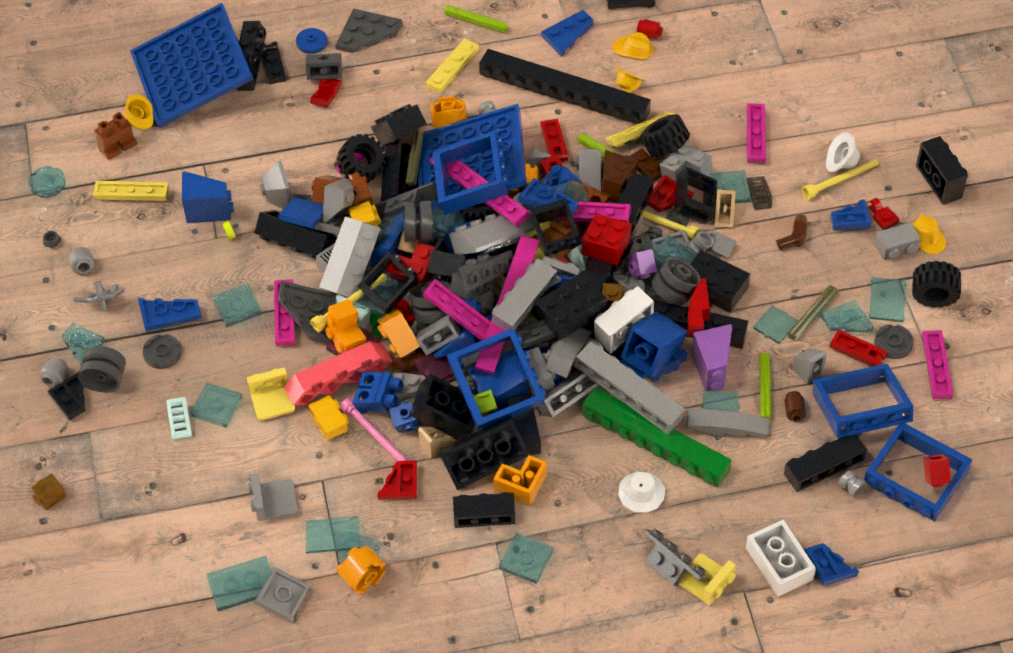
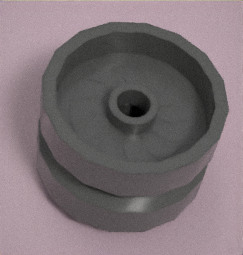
[403,201,433,243]
[651,257,701,306]
[409,281,451,324]
[78,346,126,393]

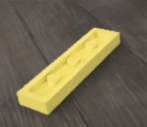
[425,38,479,94]
[606,112,675,148]
[93,181,169,201]

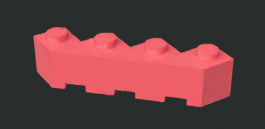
[284,341,393,407]

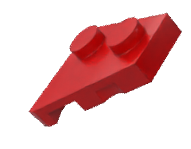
[647,175,694,212]
[377,460,417,500]

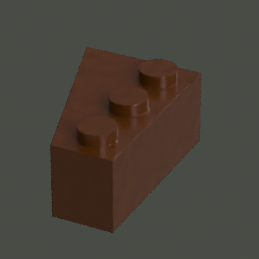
[601,150,639,203]

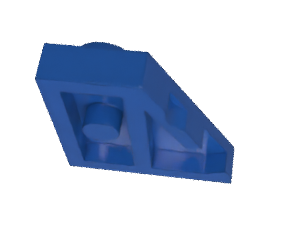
[830,199,871,230]
[804,543,859,586]

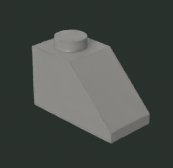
[793,349,827,385]

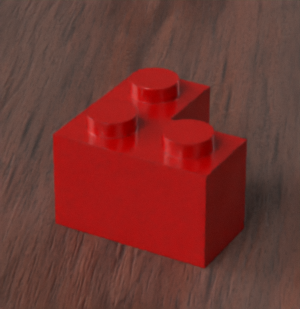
[387,242,437,286]

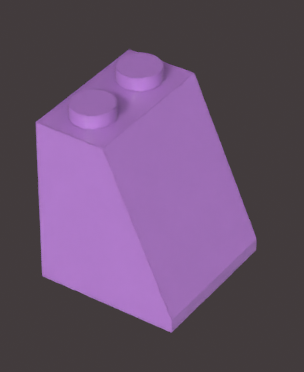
[692,324,732,392]

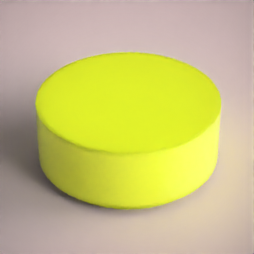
[222,220,236,240]

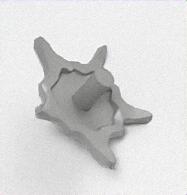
[73,281,125,310]

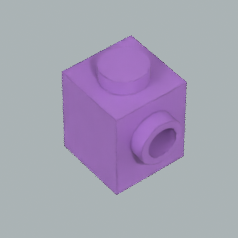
[627,249,657,280]

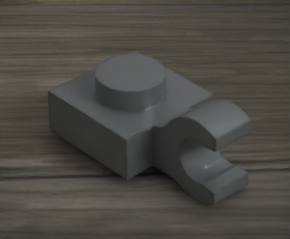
[618,241,640,275]

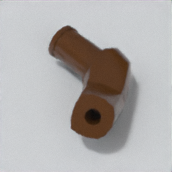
[776,215,807,251]
[391,346,429,373]

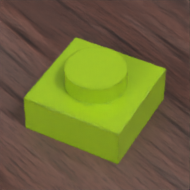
[473,390,498,415]

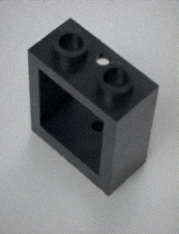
[674,167,718,224]
[530,198,581,256]
[357,252,419,314]

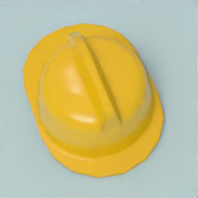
[612,32,654,60]
[613,65,645,93]
[124,94,153,130]
[912,214,946,254]

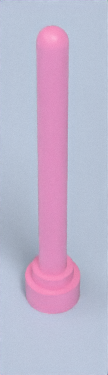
[340,398,408,461]

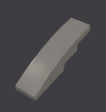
[687,409,769,439]

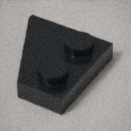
[47,372,86,420]

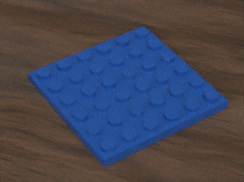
[130,3,254,128]
[418,104,527,213]

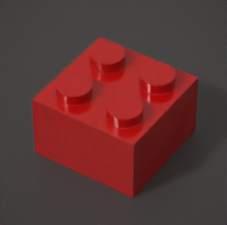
[581,213,631,265]

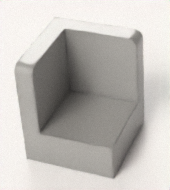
[708,229,736,257]

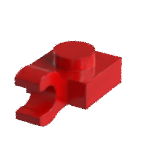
[868,198,899,230]

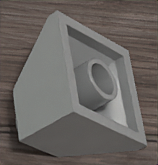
[260,161,291,209]
[323,178,354,222]

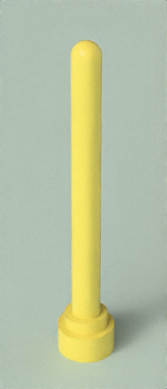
[802,159,879,200]
[643,211,700,240]
[310,273,387,333]

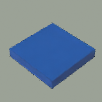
[279,197,324,229]

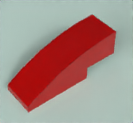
[687,278,710,338]

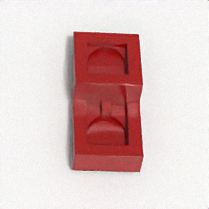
[310,79,342,108]

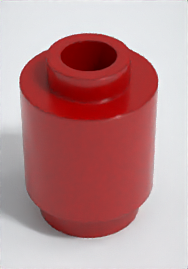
[637,19,663,40]

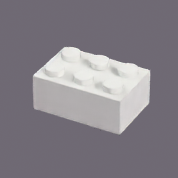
[594,286,654,354]
[746,520,816,597]

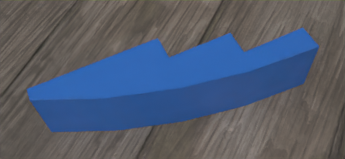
[433,313,493,358]

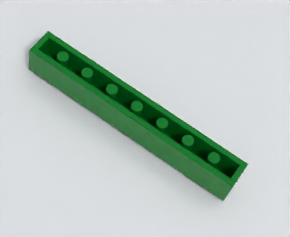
[582,388,732,487]

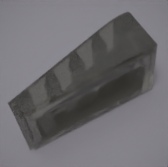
[746,176,772,210]

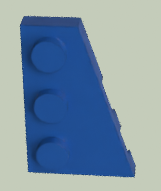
[541,10,594,57]
[518,178,578,217]
[138,298,202,332]

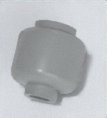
[68,247,95,275]
[40,358,69,387]

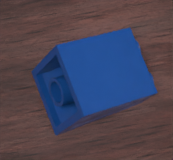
[182,172,234,223]
[620,311,688,378]
[471,349,529,415]

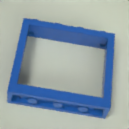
[432,131,510,215]
[447,328,546,431]
[813,363,914,438]
[864,423,973,522]

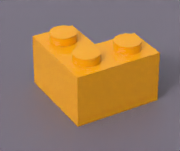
[325,299,366,353]
[377,309,420,358]
[493,455,547,506]

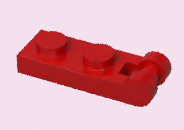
[540,119,568,162]
[830,329,887,367]

